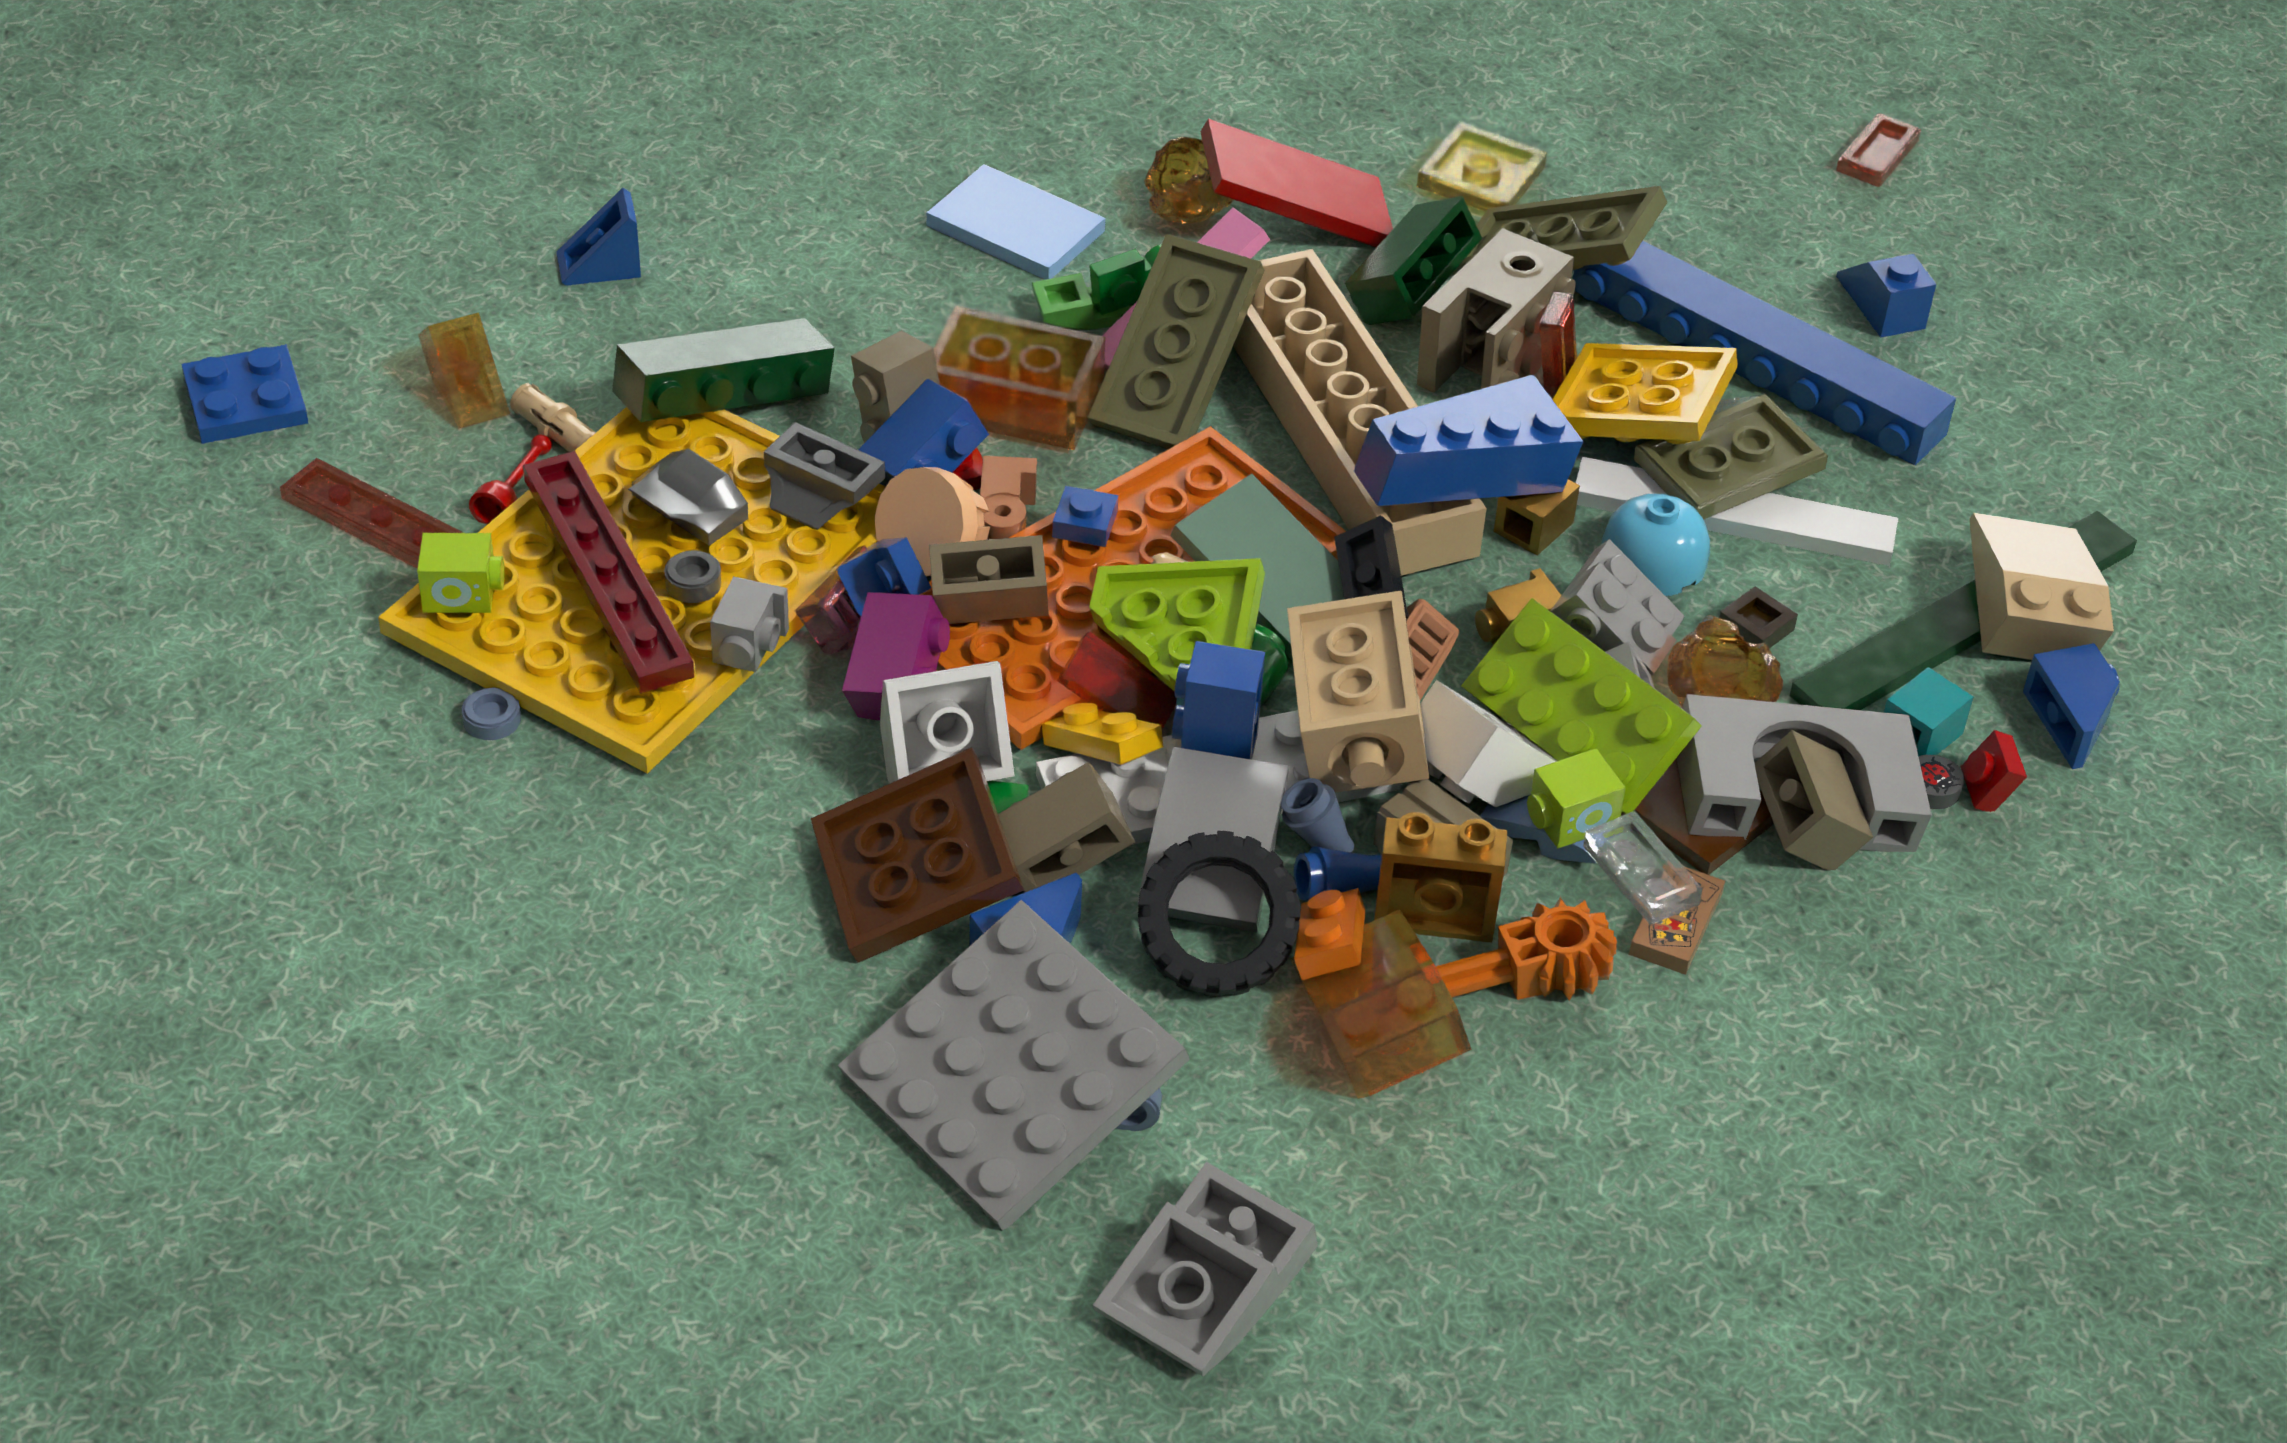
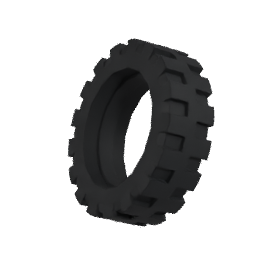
[1138,831,1301,997]

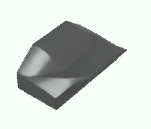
[764,422,885,530]
[628,449,748,546]

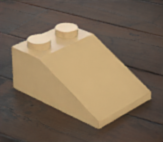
[1969,513,2114,660]

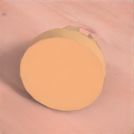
[875,467,990,577]

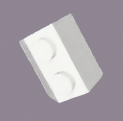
[880,661,1015,783]
[1420,680,1557,807]

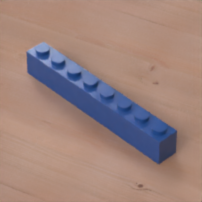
[1572,241,1956,465]

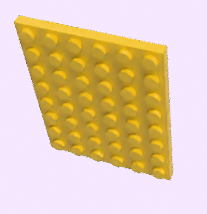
[378,407,886,774]

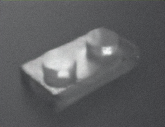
[1583,811,1703,925]

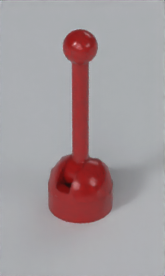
[469,434,552,524]

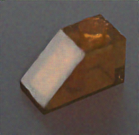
[418,312,510,428]

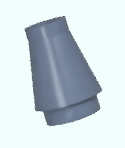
[1281,778,1354,853]

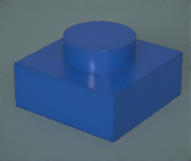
[1052,486,1118,547]

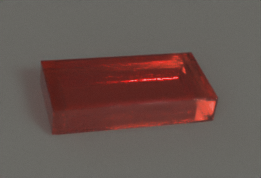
[1836,113,1921,188]
[1540,292,1577,399]
[1056,631,1177,729]

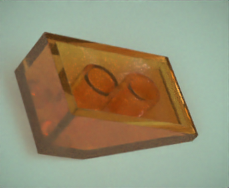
[1290,909,1472,1099]

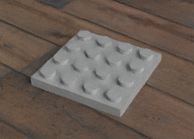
[838,900,1190,1231]

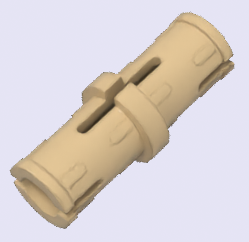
[510,383,596,452]

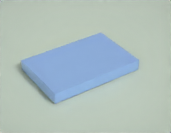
[927,164,1105,280]

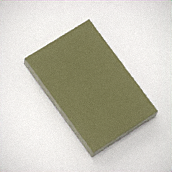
[1634,394,1828,520]

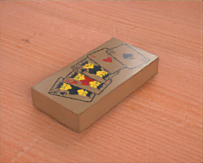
[1629,861,1725,975]

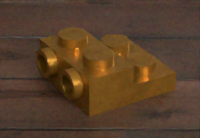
[1373,812,1507,943]

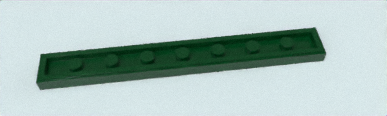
[1789,511,2137,710]

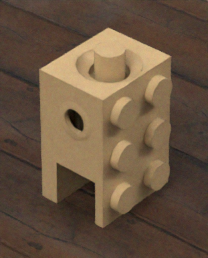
[1287,591,1429,793]

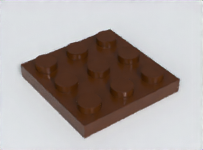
[811,747,1024,963]

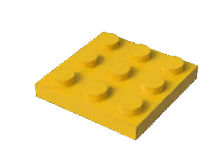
[1552,343,1738,444]

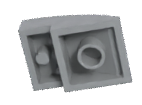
[1138,747,1289,933]
[1093,1162,1318,1376]

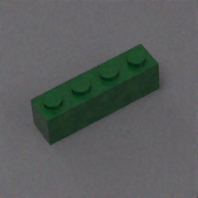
[612,318,835,422]

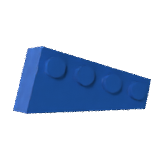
[1354,374,1583,506]

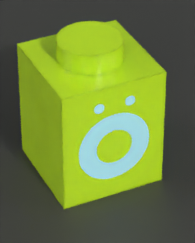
[417,533,504,613]
[1527,748,1626,849]

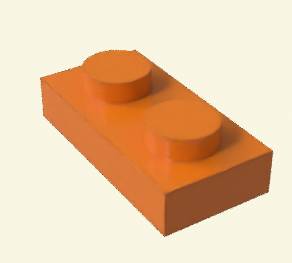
[1294,888,1366,980]

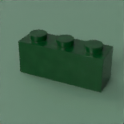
[1345,196,1483,325]

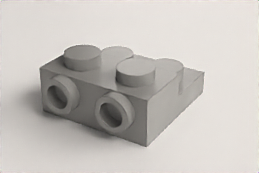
[1551,539,1685,675]

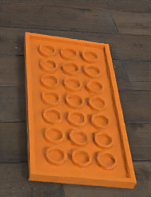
[920,426,1346,750]

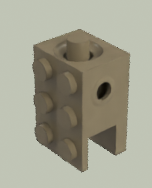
[1417,228,1576,393]

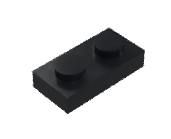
[1334,515,1408,618]

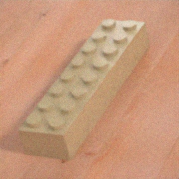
[1233,249,1487,576]

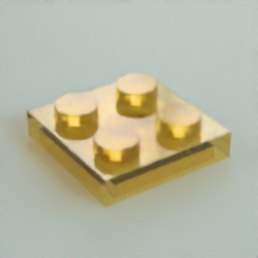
[1417,122,1547,212]

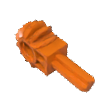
[1419,896,1617,1002]

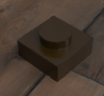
[1717,586,1798,656]

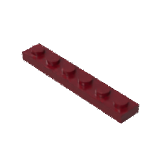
[523,451,694,694]

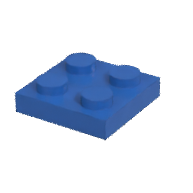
[181,344,308,444]

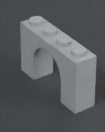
[1677,694,1932,852]

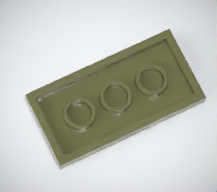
[1453,186,1667,275]
[1088,234,1265,449]

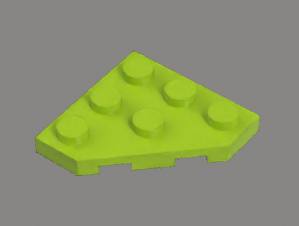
[1089,558,1265,691]

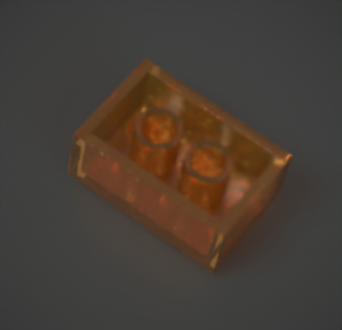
[934,305,1106,450]

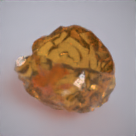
[1144,136,1234,224]
[1667,615,1783,708]

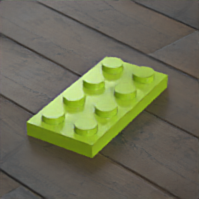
[1461,598,1702,816]

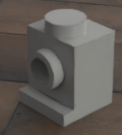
[710,576,789,672]

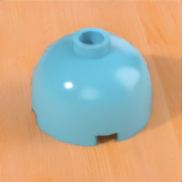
[1601,494,1710,596]

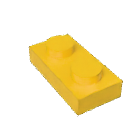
[1042,703,1164,765]

